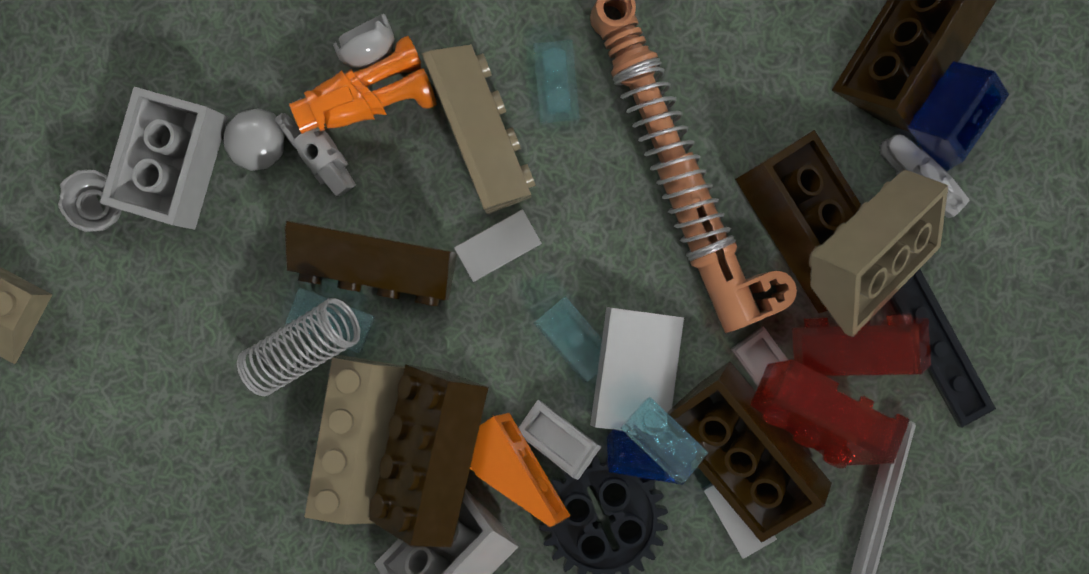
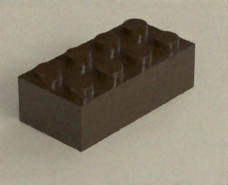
[369,364,489,547]

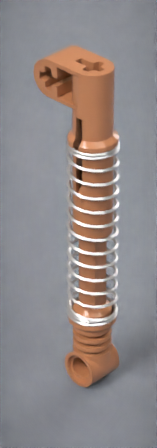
[590,0,797,333]

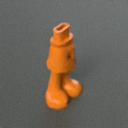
[289,36,437,134]

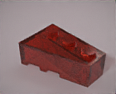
[792,314,931,376]
[750,359,910,468]

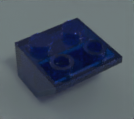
[907,61,1010,171]

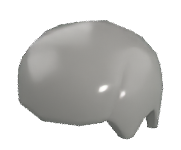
[333,14,395,68]
[224,108,285,171]
[58,170,122,232]

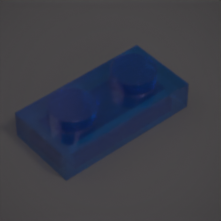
[607,429,689,485]

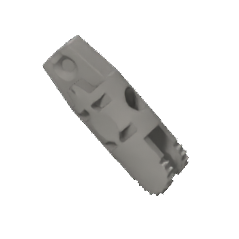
[275,98,356,196]
[879,134,970,218]

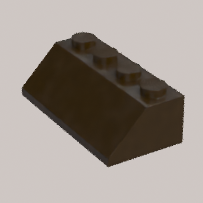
[832,0,997,133]
[735,130,861,313]
[285,221,457,306]
[660,361,832,543]

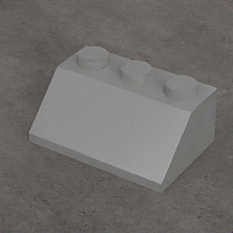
[100,87,228,230]
[374,488,519,574]

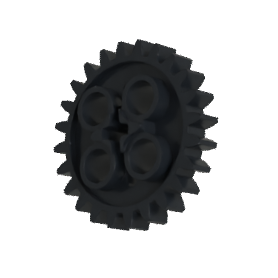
[539,453,668,574]

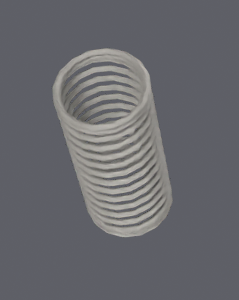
[237,298,360,397]

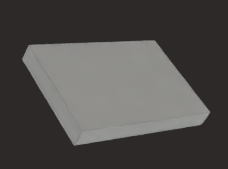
[590,307,684,435]

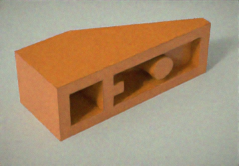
[470,413,570,527]

